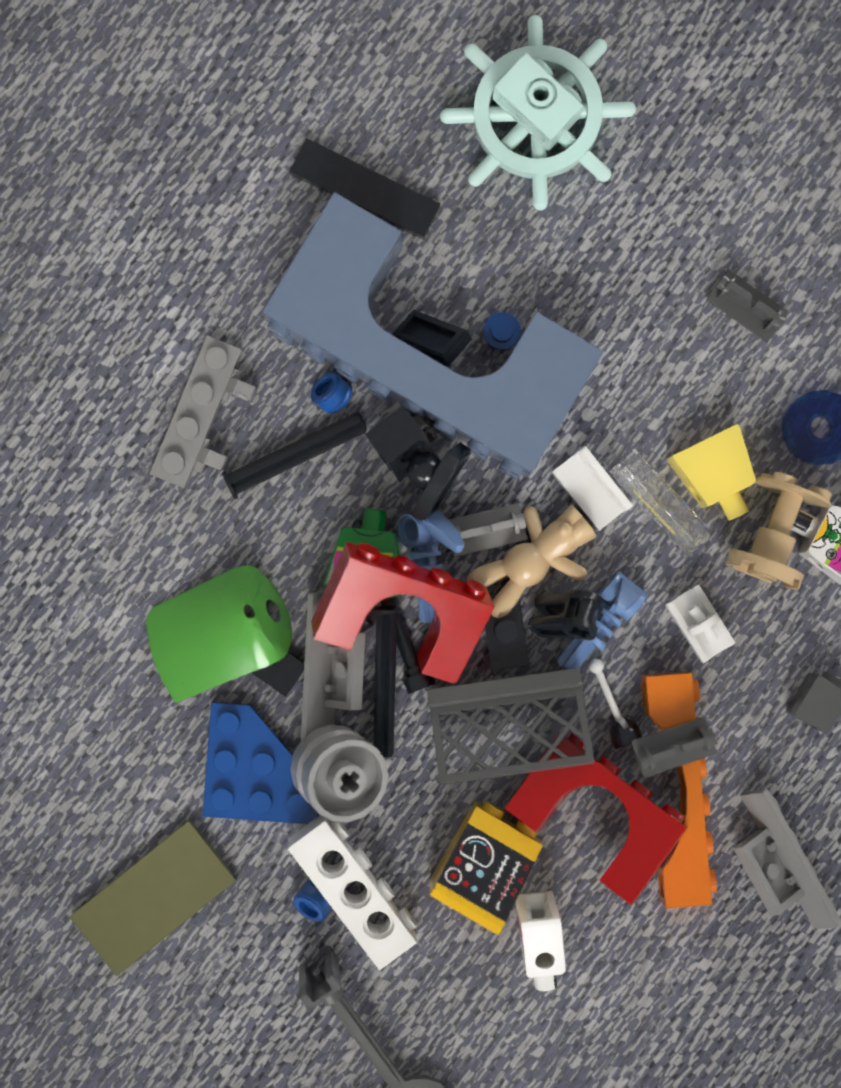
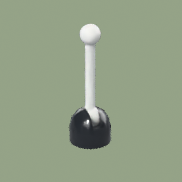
[589,659,643,749]

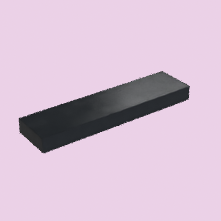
[290,138,441,240]

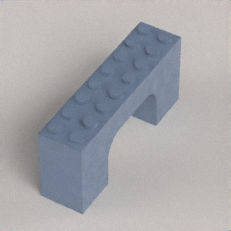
[262,192,604,480]

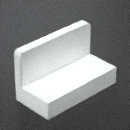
[551,446,633,531]

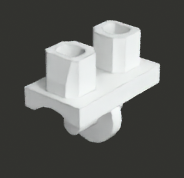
[665,585,736,663]

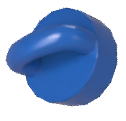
[311,372,353,414]
[293,879,332,922]

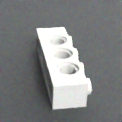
[287,815,418,971]

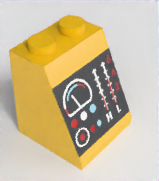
[429,801,543,936]

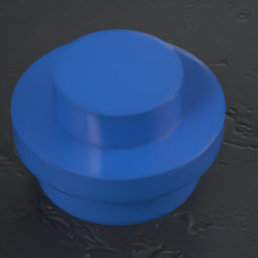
[483,312,521,350]

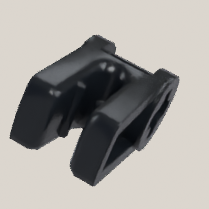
[528,590,605,641]

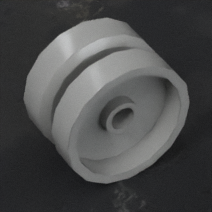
[290,724,389,822]

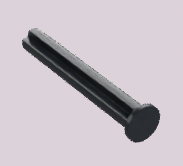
[222,413,367,500]
[371,605,402,758]

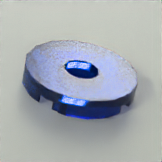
[781,390,841,466]

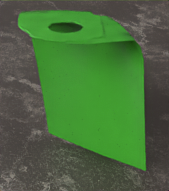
[146,565,292,703]

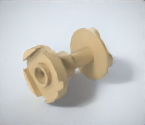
[725,472,832,590]

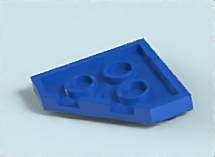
[203,702,318,824]

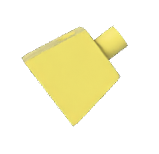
[667,424,756,521]

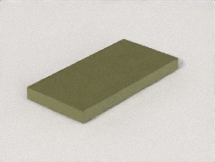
[69,819,237,977]

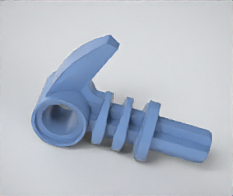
[398,510,465,623]
[557,571,648,670]

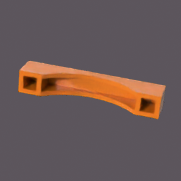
[641,671,717,909]

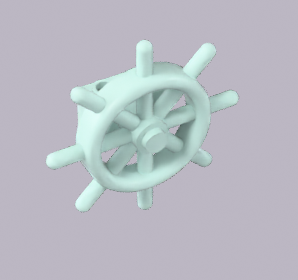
[440,15,636,211]

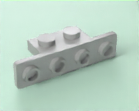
[301,592,365,740]
[733,789,841,929]

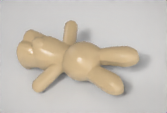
[467,505,596,619]

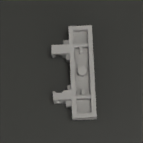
[150,335,258,489]

